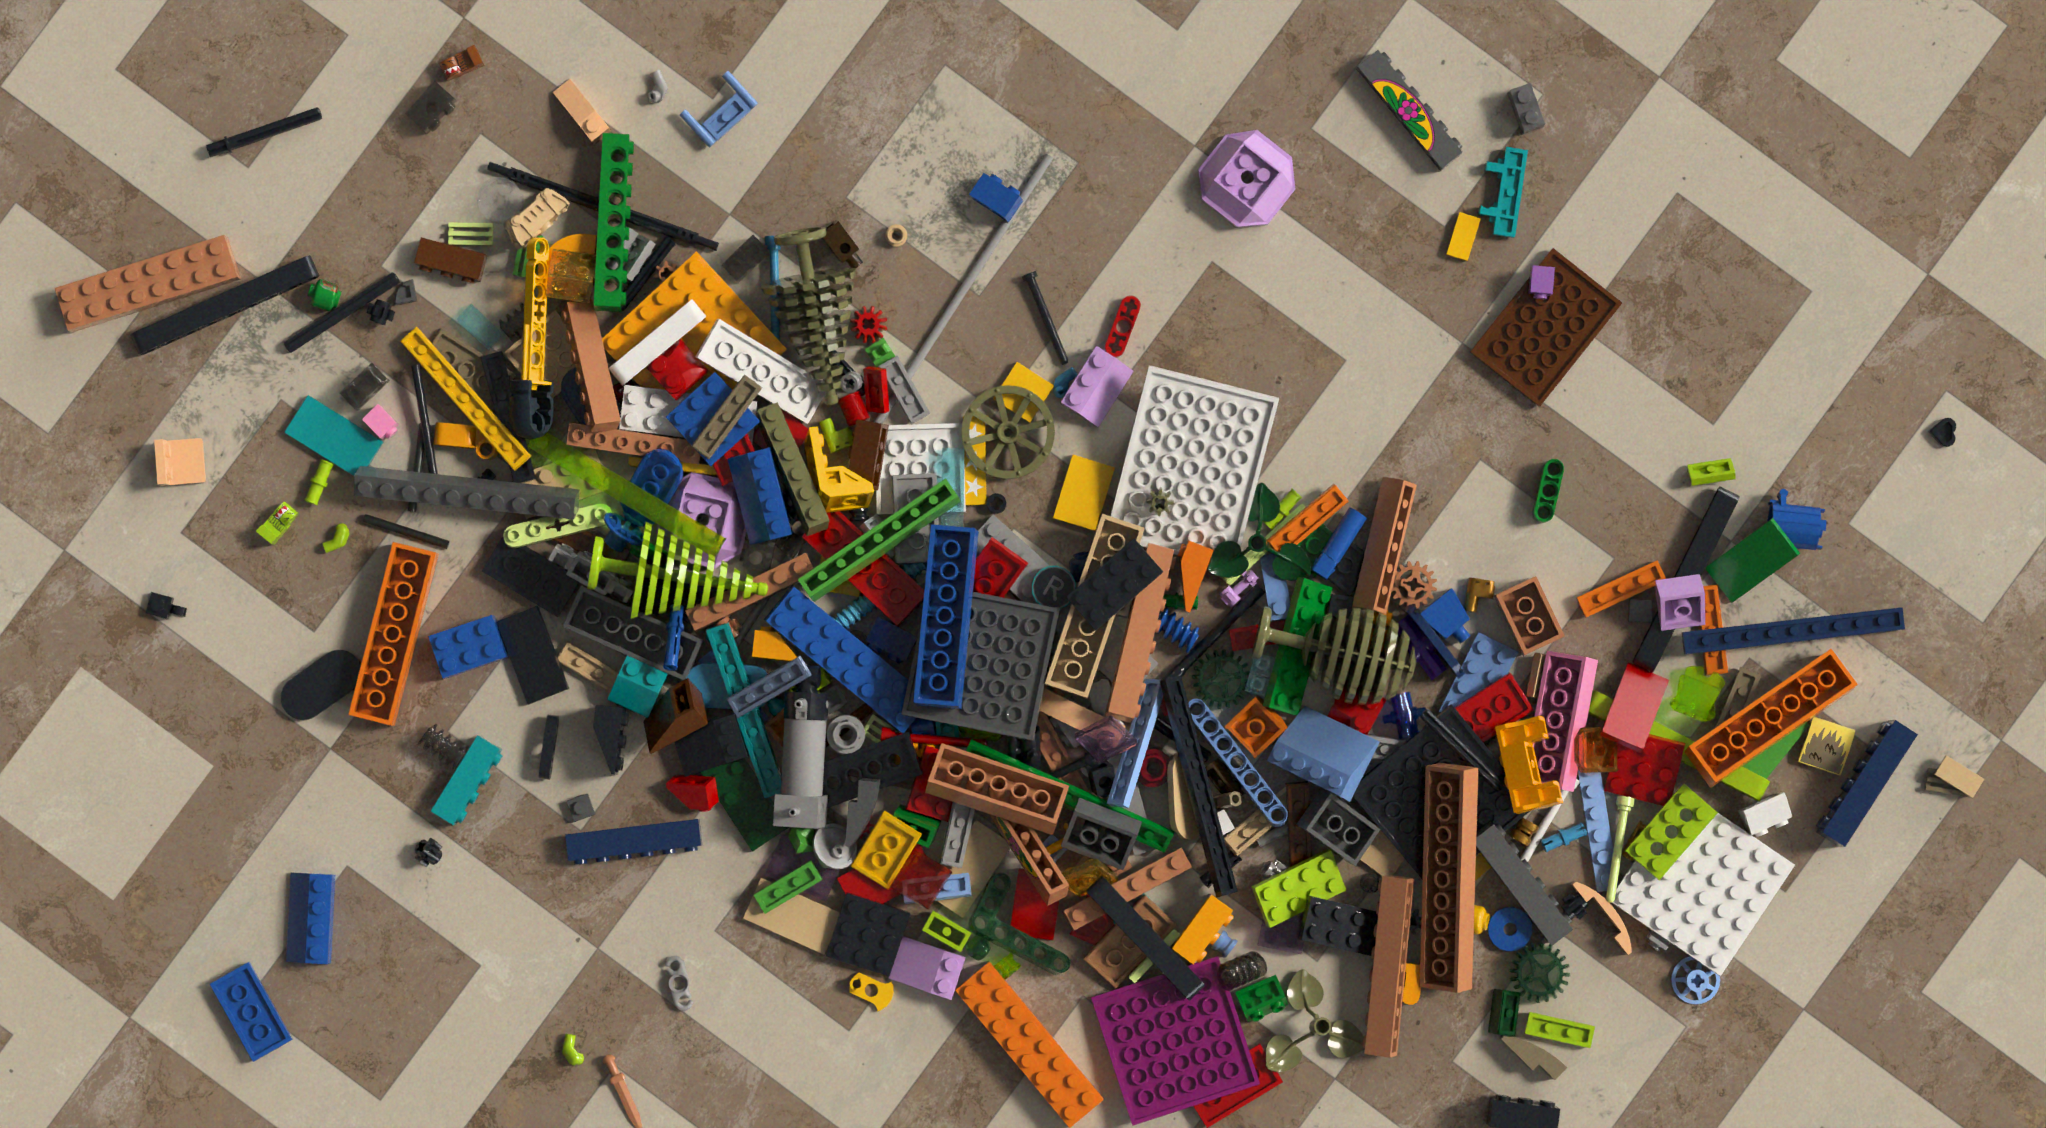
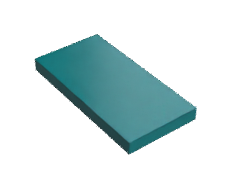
[285,395,384,476]

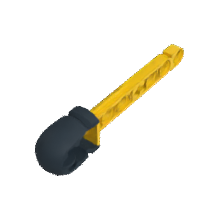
[509,237,554,439]

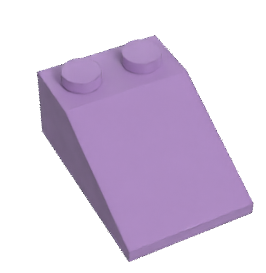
[889,936,966,1000]

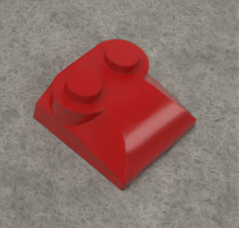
[646,339,709,401]

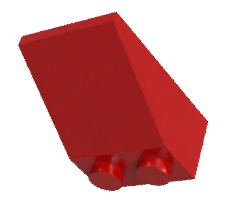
[1009,868,1063,940]

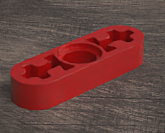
[1105,296,1141,358]

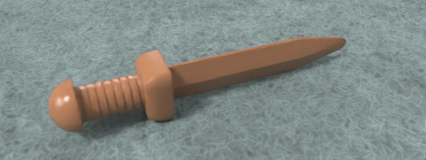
[603,1054,643,1128]

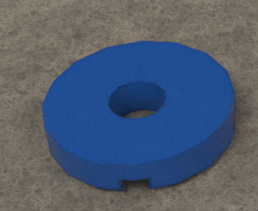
[1488,907,1532,951]

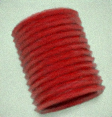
[838,391,870,427]

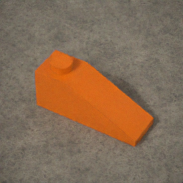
[1177,541,1214,613]

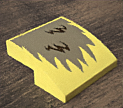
[1798,717,1855,776]

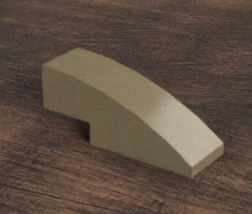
[1500,1035,1568,1080]

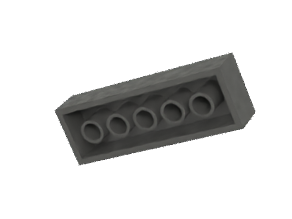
[563,586,704,680]

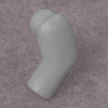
[648,70,668,103]

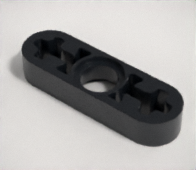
[539,714,559,780]

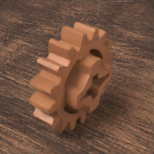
[1392,561,1437,609]

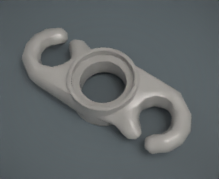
[665,956,693,1011]

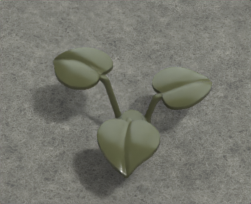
[1265,969,1365,1072]

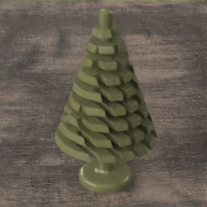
[761,227,856,405]

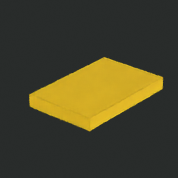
[1053,455,1115,531]
[851,810,922,889]

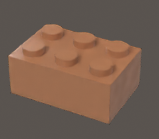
[1494,576,1565,656]

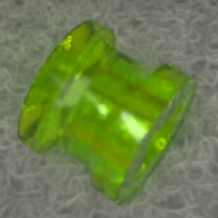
[994,952,1022,980]

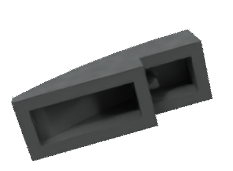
[845,778,880,847]

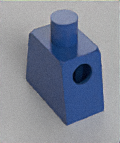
[1420,588,1471,644]

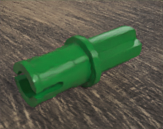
[1163,592,1198,610]

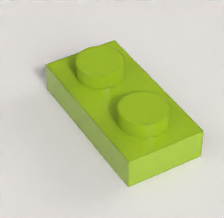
[1687,458,1736,486]

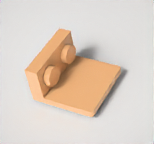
[154,438,206,486]

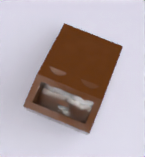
[643,678,708,754]

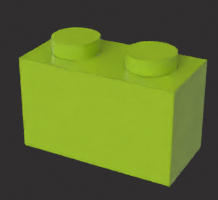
[922,910,972,952]

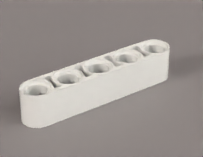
[609,299,706,386]

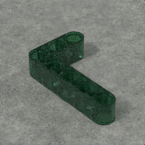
[968,873,1071,975]

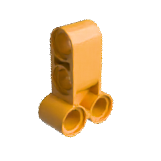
[433,422,498,460]

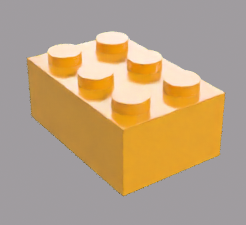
[1171,894,1234,965]

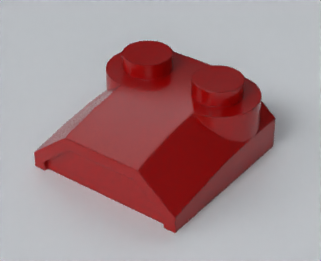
[1327,679,1386,735]

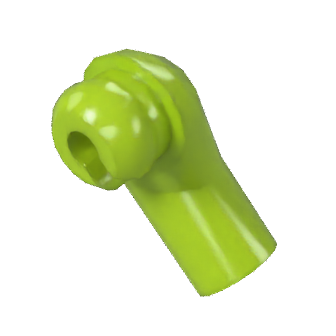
[323,523,350,553]
[562,1034,584,1066]

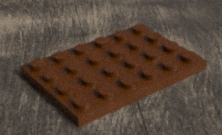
[1470,248,1622,407]

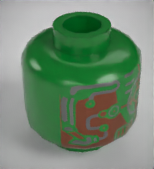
[307,279,342,311]

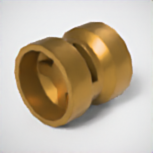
[1509,818,1539,847]

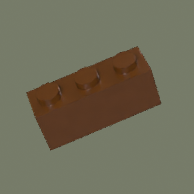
[414,237,488,284]
[847,420,889,491]

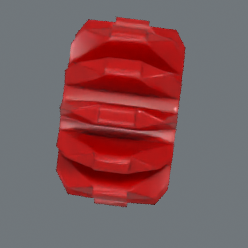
[850,306,887,344]

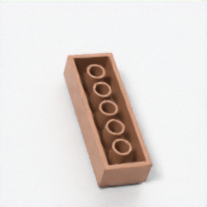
[925,743,1069,835]

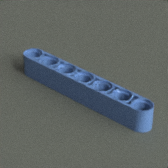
[1188,699,1288,827]

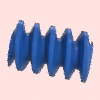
[1157,607,1199,653]

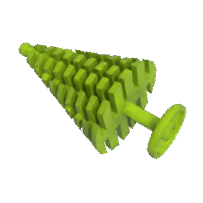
[587,522,768,618]

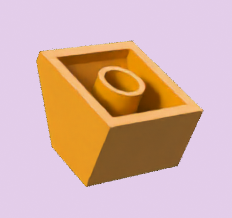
[752,626,798,662]

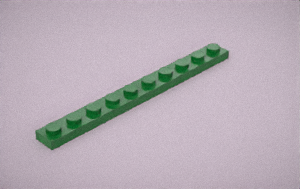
[966,739,1175,853]

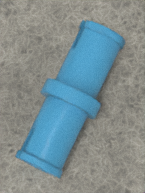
[1540,822,1587,853]

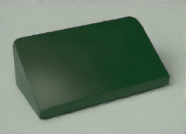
[1488,989,1521,1036]

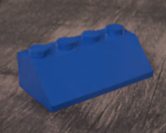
[727,447,793,545]
[286,872,336,964]

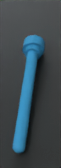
[765,236,781,340]

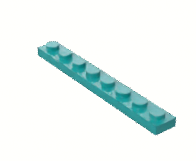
[706,622,782,798]

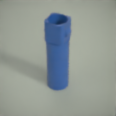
[1311,507,1367,580]

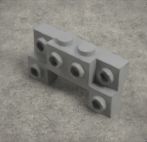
[548,544,635,604]

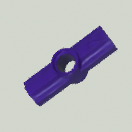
[1397,615,1447,680]

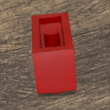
[666,775,719,812]

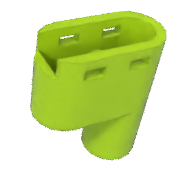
[819,418,854,453]

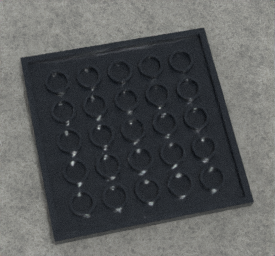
[1353,704,1530,880]

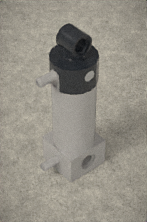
[773,665,829,829]

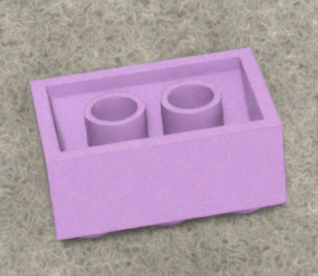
[1061,346,1133,427]

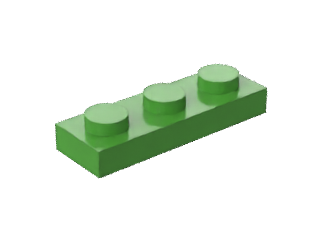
[754,860,822,914]

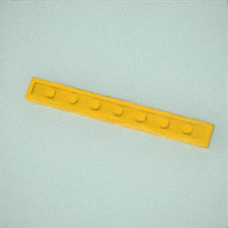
[400,326,531,471]

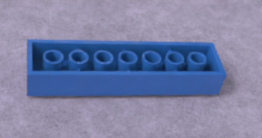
[913,524,979,709]
[764,585,916,733]

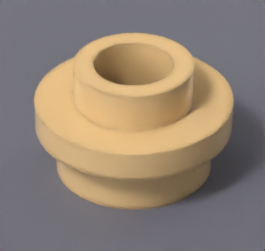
[885,224,907,247]

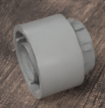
[827,714,865,754]

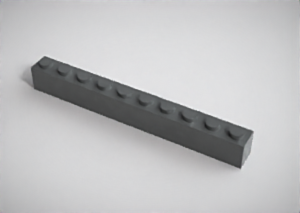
[354,466,580,519]

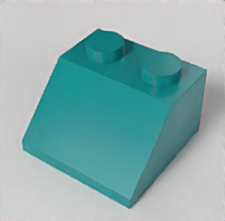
[607,655,668,718]

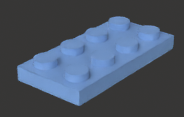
[1438,632,1518,713]

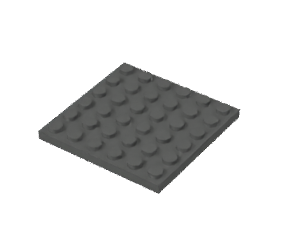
[902,592,1060,741]

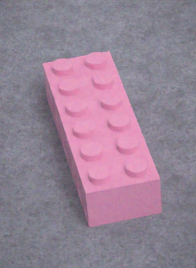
[1533,651,1598,792]

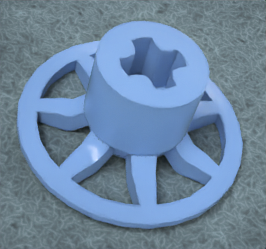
[1671,956,1720,1004]

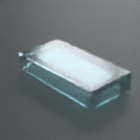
[456,304,504,350]

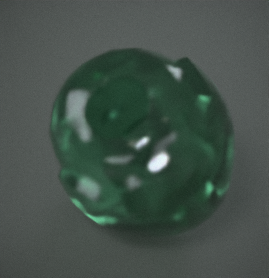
[966,935,991,961]

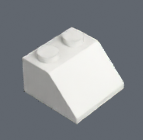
[1738,792,1792,837]

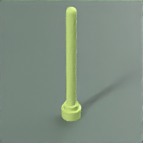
[1606,796,1635,903]

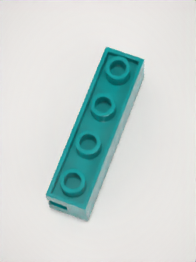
[431,735,503,825]

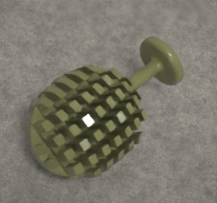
[1251,606,1416,705]

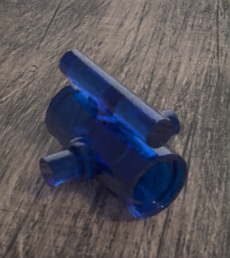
[1382,691,1426,739]

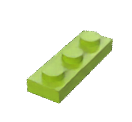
[1524,1012,1595,1048]

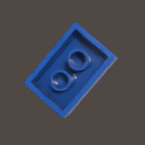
[428,615,508,679]

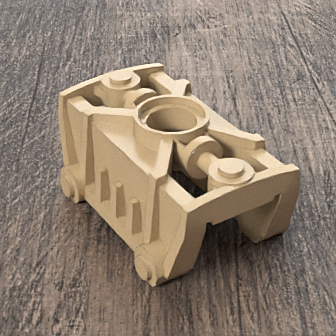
[505,188,570,249]

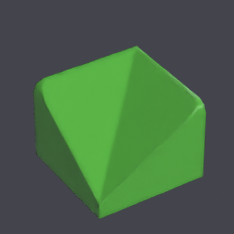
[788,827,815,853]

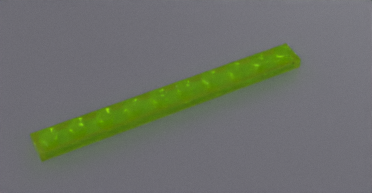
[527,432,726,557]

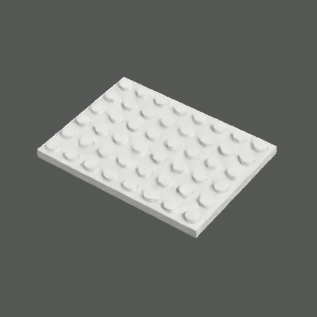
[1111,365,1279,563]

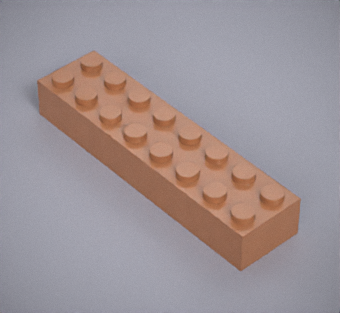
[55,235,241,333]

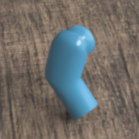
[1053,367,1078,398]

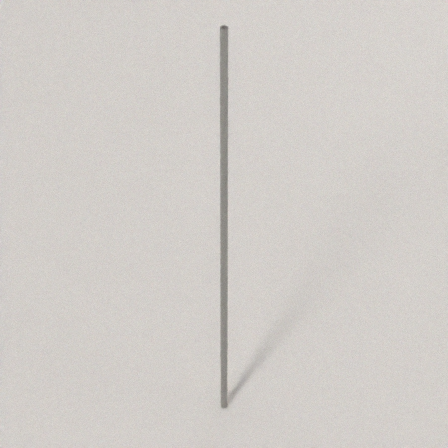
[735,153,1053,648]

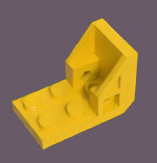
[804,426,874,513]

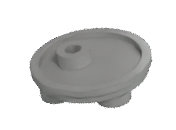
[812,823,857,869]

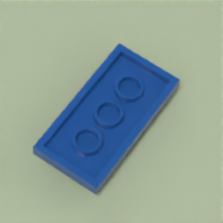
[210,962,293,1062]

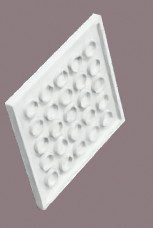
[1612,808,1795,976]

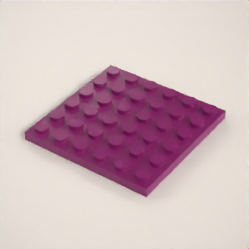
[1091,956,1260,1126]

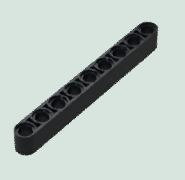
[130,255,320,356]
[1632,486,1740,673]

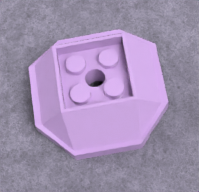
[1198,130,1295,227]
[655,472,747,569]

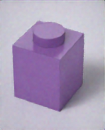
[1528,265,1555,299]

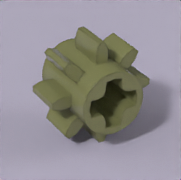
[1146,487,1174,516]

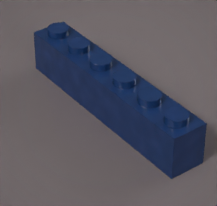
[565,819,703,865]

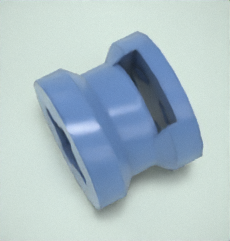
[1210,930,1238,958]

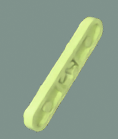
[503,504,612,548]

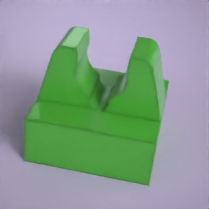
[865,338,895,368]

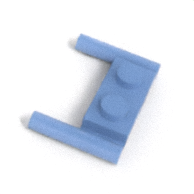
[680,71,758,148]

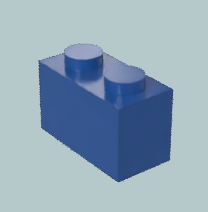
[969,173,1023,223]

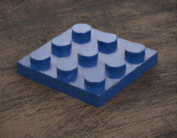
[666,372,760,466]

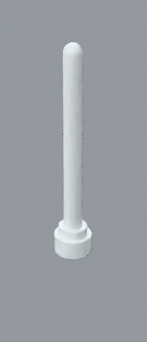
[1520,779,1580,862]

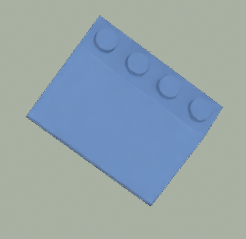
[1267,706,1380,802]

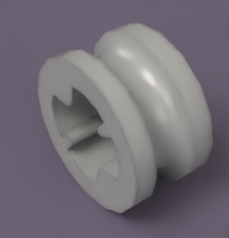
[841,371,863,393]

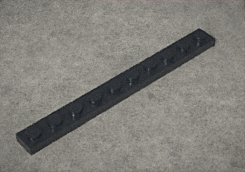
[1160,675,1238,898]

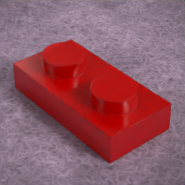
[863,366,890,413]

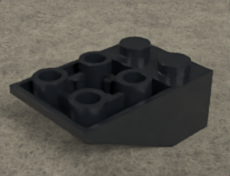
[593,705,629,775]

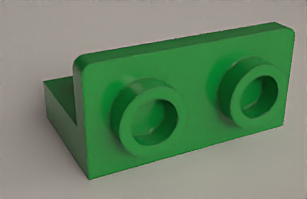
[1235,975,1288,1022]

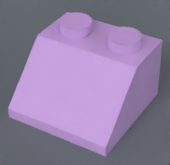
[1655,574,1705,631]

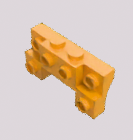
[1495,716,1563,814]

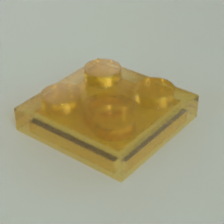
[1062,858,1118,897]

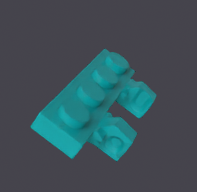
[1478,147,1528,238]

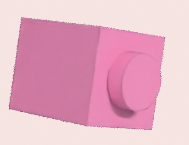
[362,404,399,440]

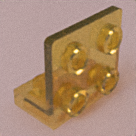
[545,249,596,303]

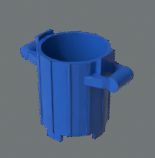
[1767,489,1826,550]

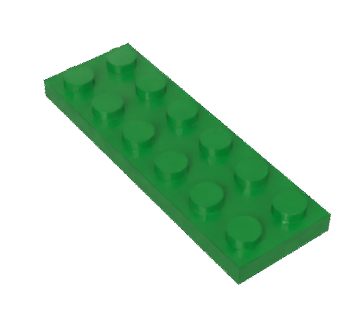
[1263,577,1333,716]

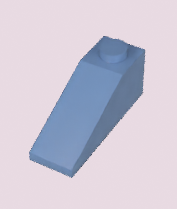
[1260,554,1290,622]

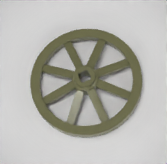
[961,385,1055,479]

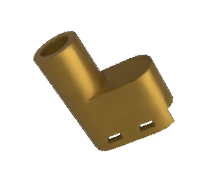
[1464,577,1495,612]

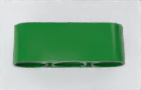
[1532,459,1564,523]

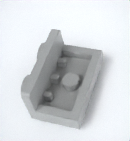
[606,228,655,281]

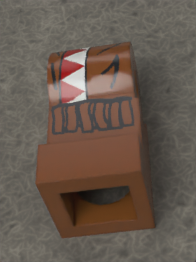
[439,45,485,81]

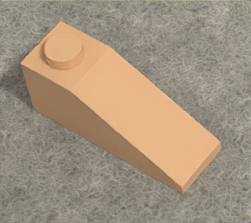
[553,79,611,144]

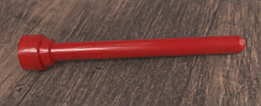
[881,727,988,747]

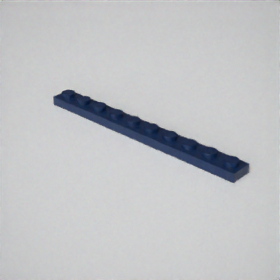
[1682,607,1905,654]

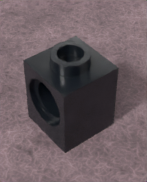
[1086,760,1115,798]

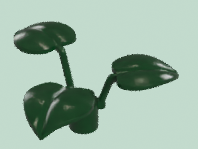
[1208,482,1311,581]

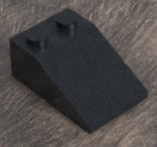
[674,714,749,777]

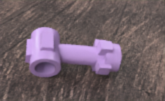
[1219,569,1259,607]

